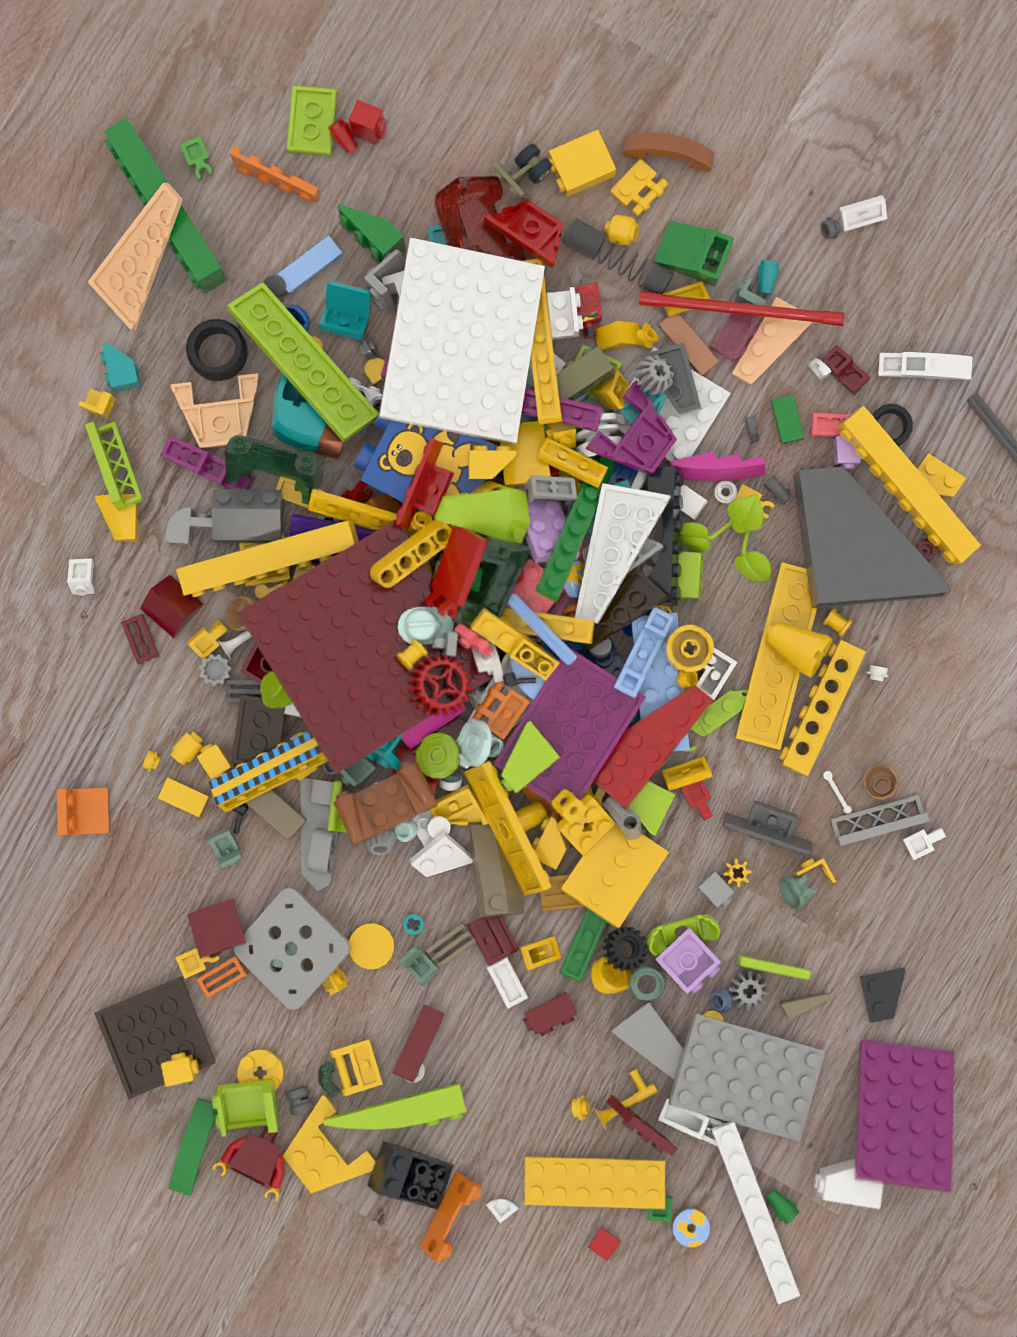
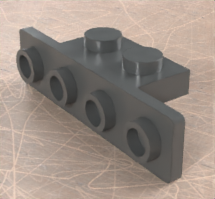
[723,800,812,855]

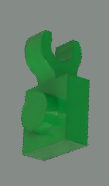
[648,1178,672,1222]

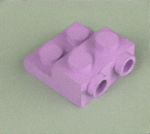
[655,928,721,994]

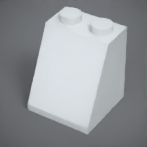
[814,1158,883,1209]

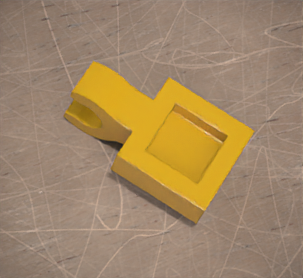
[187,620,227,659]

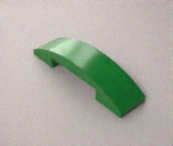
[169,1098,218,1196]

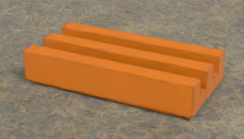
[196,956,248,999]

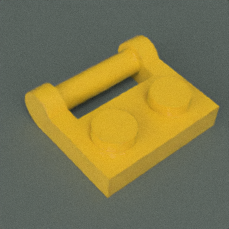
[330,1039,383,1096]

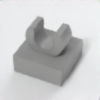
[432,632,458,657]

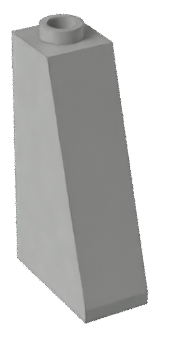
[611,1001,684,1080]

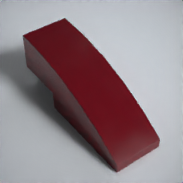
[392,1004,445,1083]

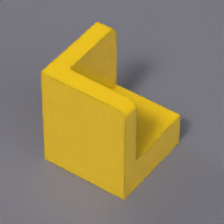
[78,389,116,419]

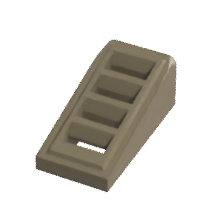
[779,993,831,1020]

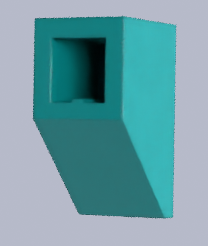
[100,343,142,392]

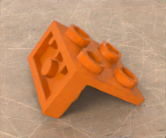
[57,788,110,836]

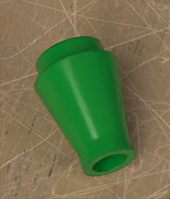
[766,1188,800,1225]

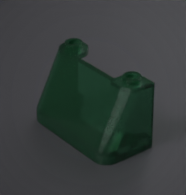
[225,435,324,505]

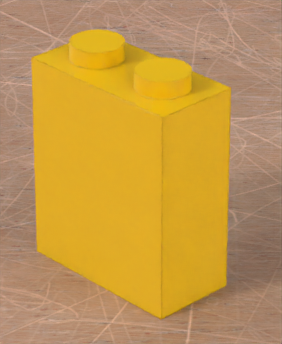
[549,130,616,198]

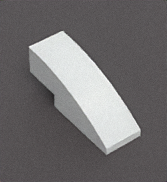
[658,1098,726,1146]

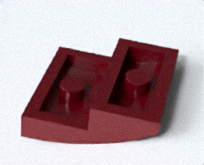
[187,899,246,959]

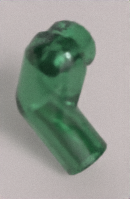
[318,1062,340,1098]

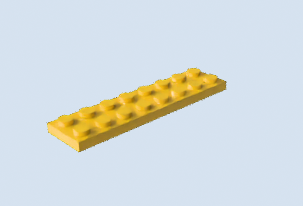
[735,562,817,750]

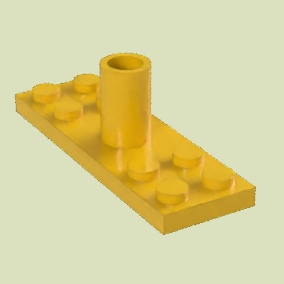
[464,761,551,896]

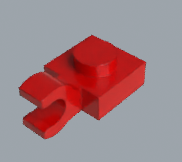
[340,481,374,503]
[680,780,713,821]

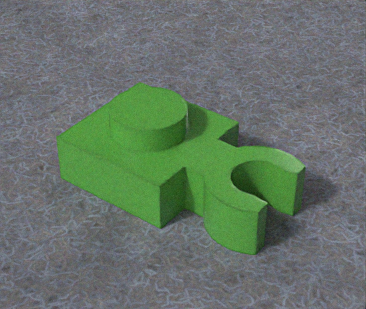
[180,136,213,180]

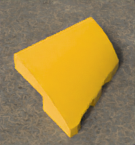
[95,494,139,542]

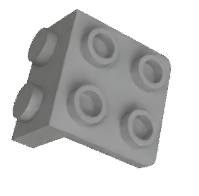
[364,249,405,315]

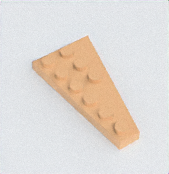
[88,183,183,331]

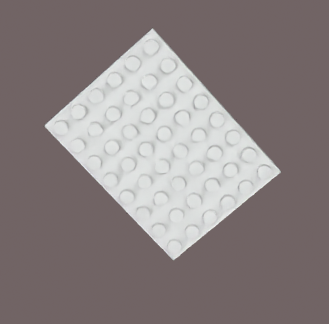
[379,238,545,445]

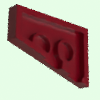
[606,1095,677,1156]

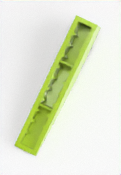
[323,1082,467,1130]

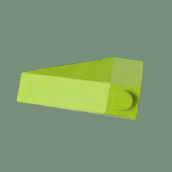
[435,487,530,544]

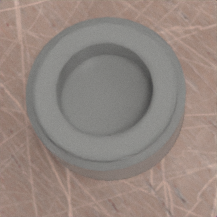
[589,638,612,658]

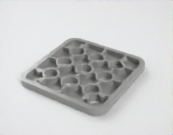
[234,887,351,1010]

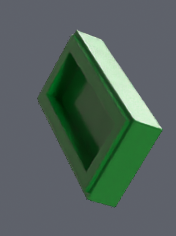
[771,395,804,444]

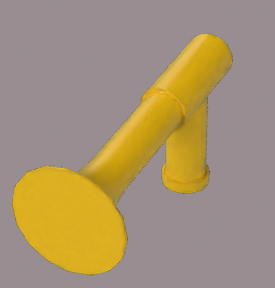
[594,1068,658,1130]

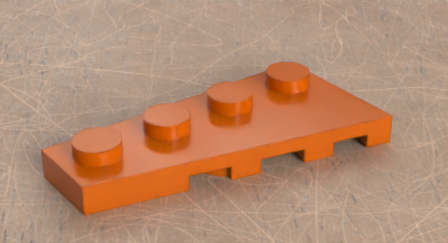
[230,146,321,203]

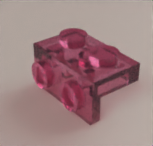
[710,313,759,362]

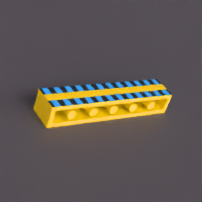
[209,731,328,812]

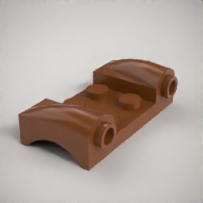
[333,760,438,847]

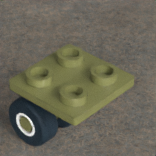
[492,143,553,200]

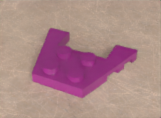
[585,381,677,475]

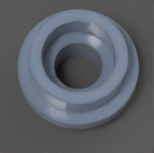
[710,989,732,1012]

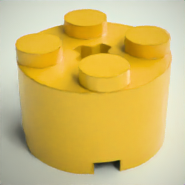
[665,625,714,673]

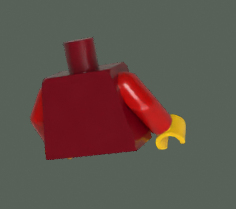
[213,1127,285,1201]

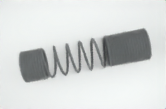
[563,218,673,294]

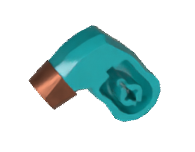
[272,372,345,459]

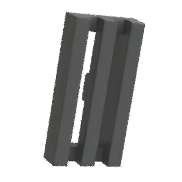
[225,680,261,703]

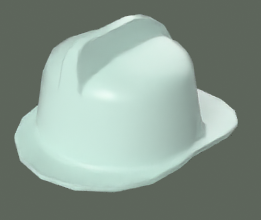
[398,607,454,645]

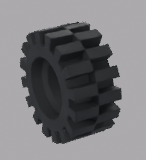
[603,927,648,971]

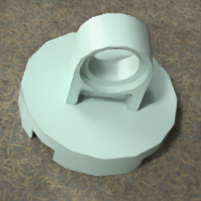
[458,720,504,767]

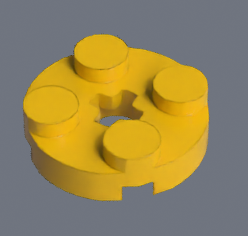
[237,1049,284,1090]

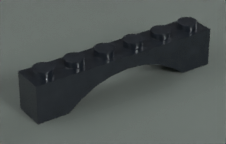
[648,466,684,606]

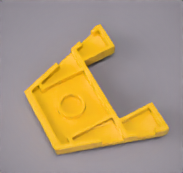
[283,1094,376,1193]

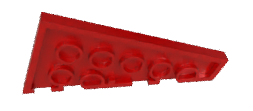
[593,685,714,809]

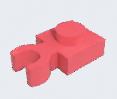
[454,623,493,657]

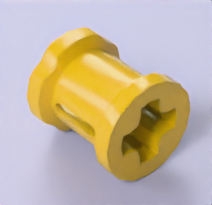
[822,608,852,637]
[396,639,428,670]

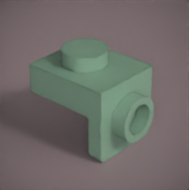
[736,277,766,305]
[340,757,376,788]
[208,827,242,868]
[400,946,440,986]

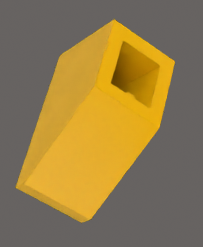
[468,446,516,479]
[532,812,569,869]

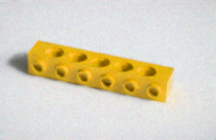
[779,640,866,777]

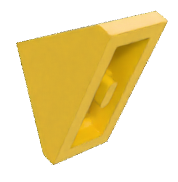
[595,321,640,352]
[592,369,630,410]
[521,936,562,970]

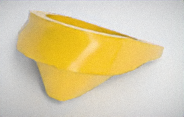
[591,957,641,994]

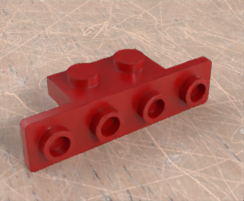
[396,438,454,529]

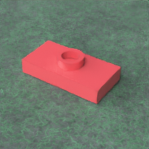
[811,413,850,438]

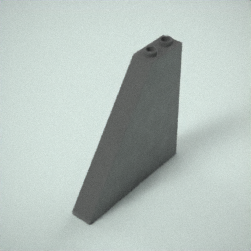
[793,464,951,608]

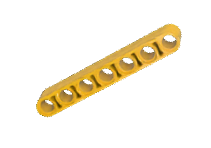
[370,481,504,587]

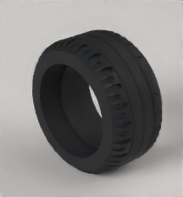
[186,319,248,381]

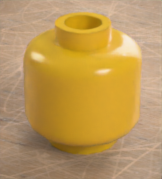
[605,214,639,246]

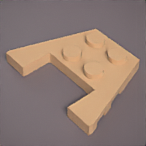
[171,373,259,450]

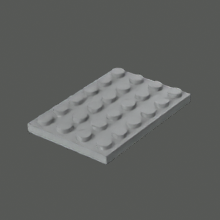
[668,1013,826,1142]

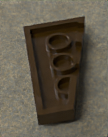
[583,567,669,650]

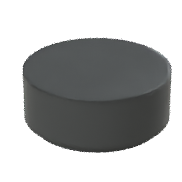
[264,275,286,298]

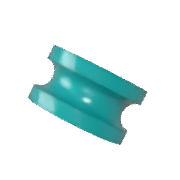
[403,914,424,935]

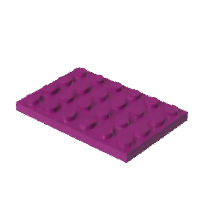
[493,647,646,804]
[855,1040,954,1193]

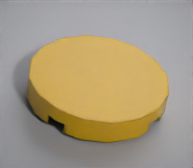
[349,923,395,969]

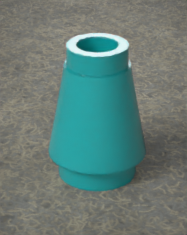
[758,260,780,294]

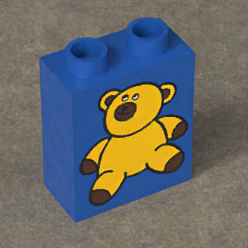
[353,416,497,519]

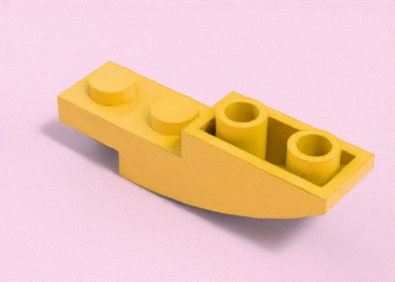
[470,608,560,681]

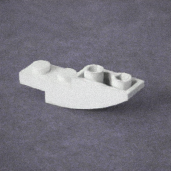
[879,352,972,380]

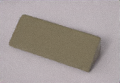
[246,789,307,840]

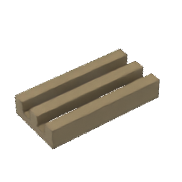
[426,923,476,969]

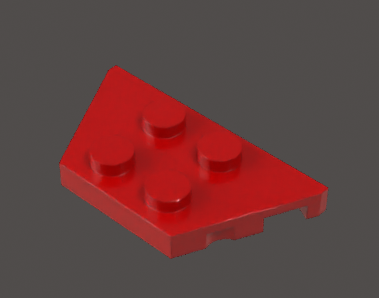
[484,200,563,268]

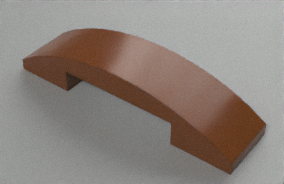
[623,132,714,172]

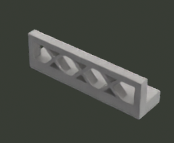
[830,795,930,846]

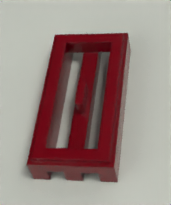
[121,614,160,665]

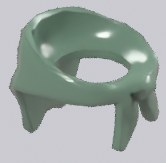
[780,874,816,910]
[629,963,667,1001]

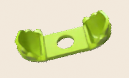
[646,914,720,956]

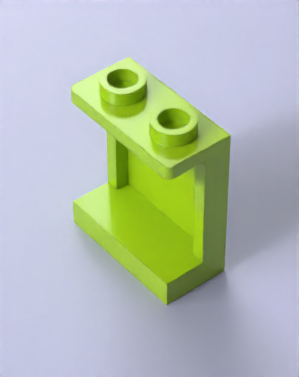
[212,1079,279,1137]

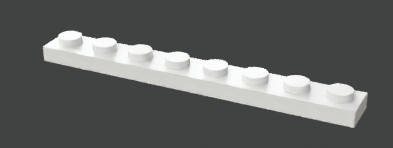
[711,1121,800,1304]

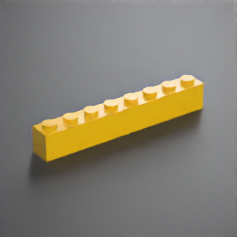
[837,406,981,565]
[176,519,359,597]

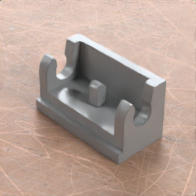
[523,475,577,505]

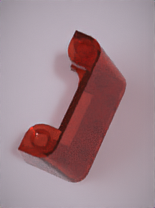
[434,176,526,261]

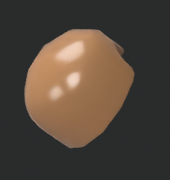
[225,595,256,631]
[863,764,899,801]

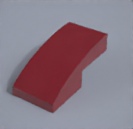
[821,345,870,395]

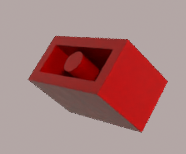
[349,100,387,145]

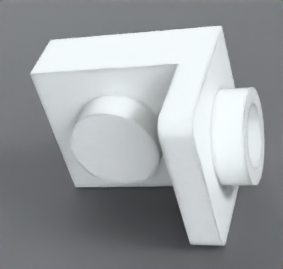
[67,559,95,596]

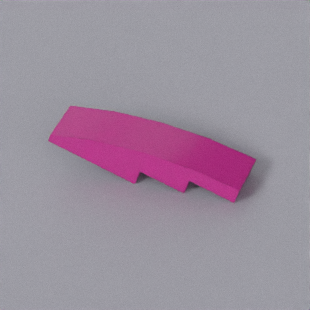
[670,451,766,481]

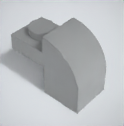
[165,508,212,547]

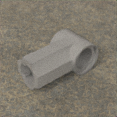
[602,796,642,840]

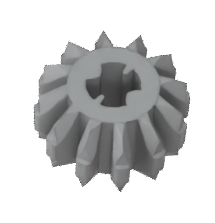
[634,355,674,396]
[729,971,769,1011]

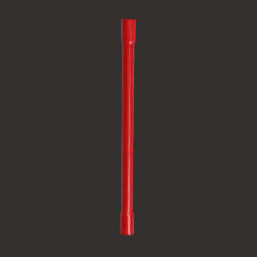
[639,291,845,326]

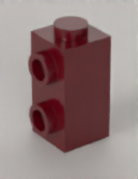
[523,992,577,1036]

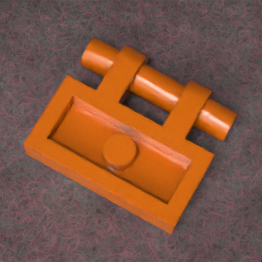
[472,682,530,740]

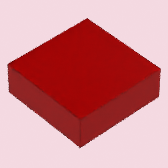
[588,1227,621,1261]

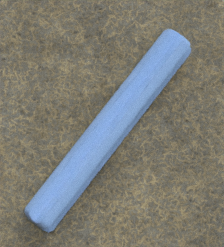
[506,593,577,665]

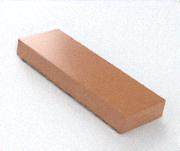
[658,314,719,376]

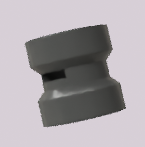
[285,1086,314,1116]

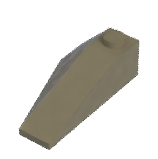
[469,824,524,918]

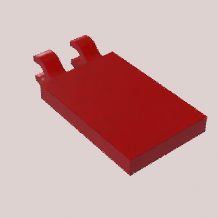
[425,525,488,619]

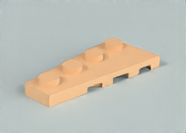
[731,297,813,386]

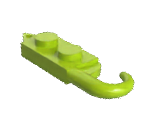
[683,690,748,752]

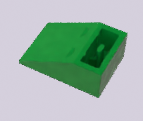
[337,204,406,264]
[653,221,734,287]

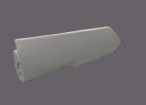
[300,778,344,892]

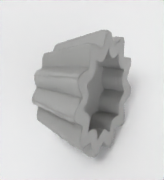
[198,654,231,687]
[364,830,397,856]

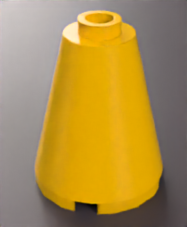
[765,622,833,678]

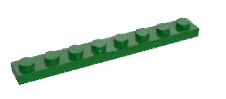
[535,455,616,602]

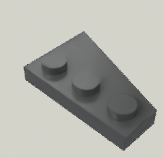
[640,342,702,415]

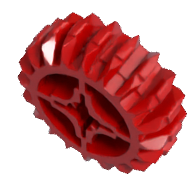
[410,654,473,717]

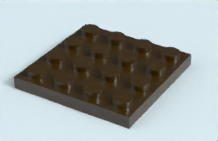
[95,976,216,1099]

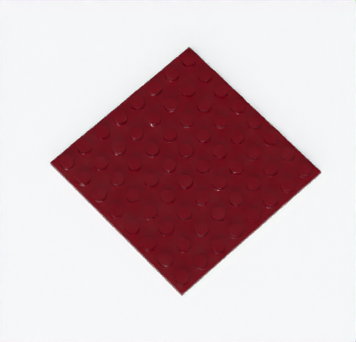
[237,519,493,774]

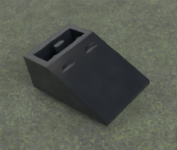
[367,1141,454,1210]

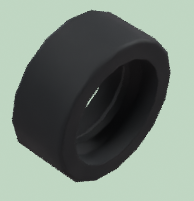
[872,404,913,447]

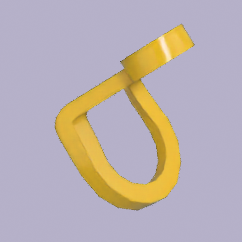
[255,580,288,599]

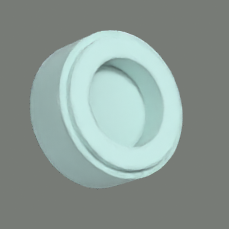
[394,819,417,842]

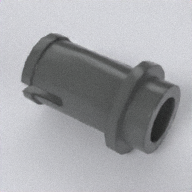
[763,476,792,505]

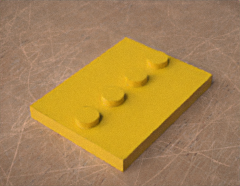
[561,818,669,929]

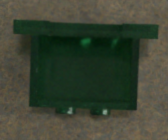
[451,531,531,626]

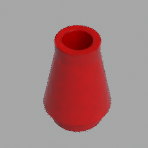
[328,118,358,154]

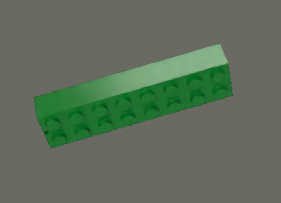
[103,117,227,294]

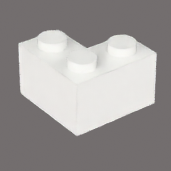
[688,646,737,700]

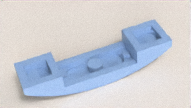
[614,607,675,698]

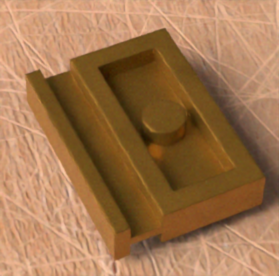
[540,874,585,912]

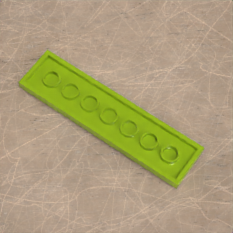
[227,282,379,443]

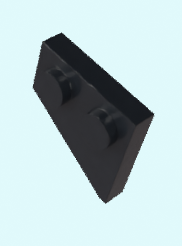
[860,968,906,1023]

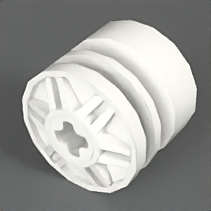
[575,413,622,459]

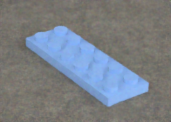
[632,613,690,751]

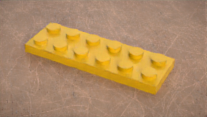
[525,1156,665,1209]

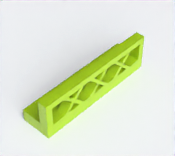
[85,421,144,511]

